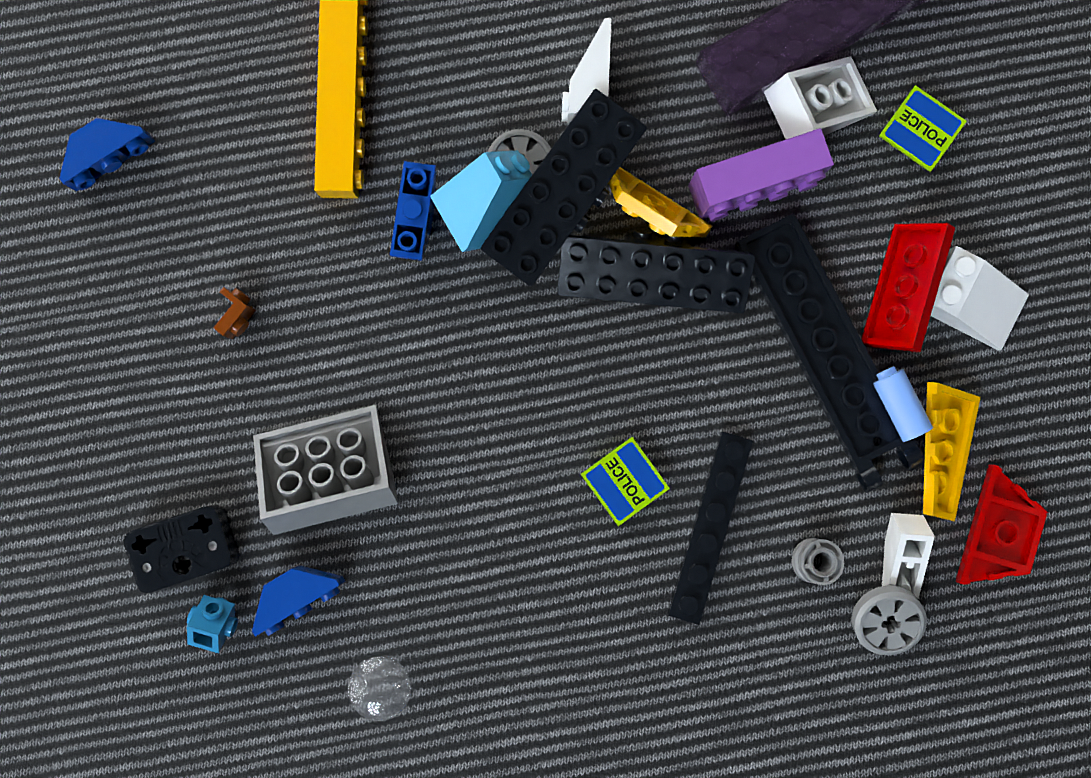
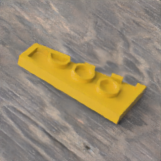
[923,382,981,521]

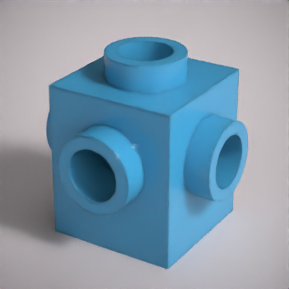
[187,595,238,654]

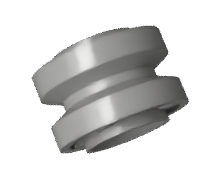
[791,538,844,585]

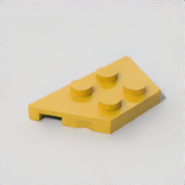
[609,167,713,237]

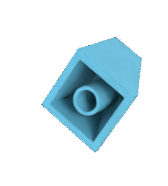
[430,150,532,252]

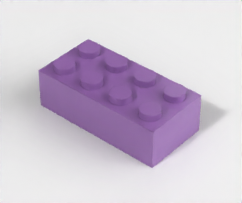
[688,128,834,222]

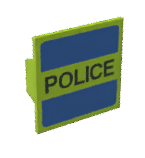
[879,85,967,172]
[581,437,670,526]

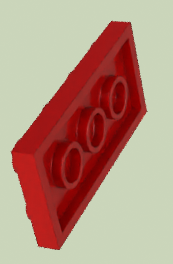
[861,223,955,352]

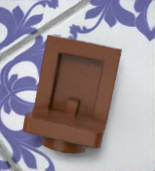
[213,287,256,339]

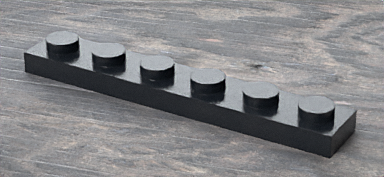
[667,431,753,625]

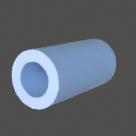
[873,366,933,442]

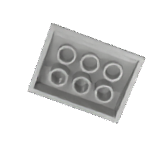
[253,405,398,535]

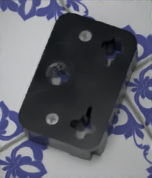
[124,505,240,593]

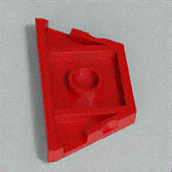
[955,464,1048,585]

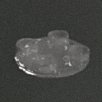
[348,655,412,721]

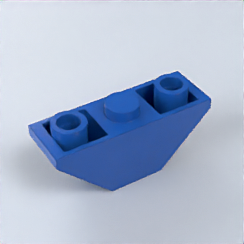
[59,118,155,191]
[390,161,436,261]
[252,565,346,636]

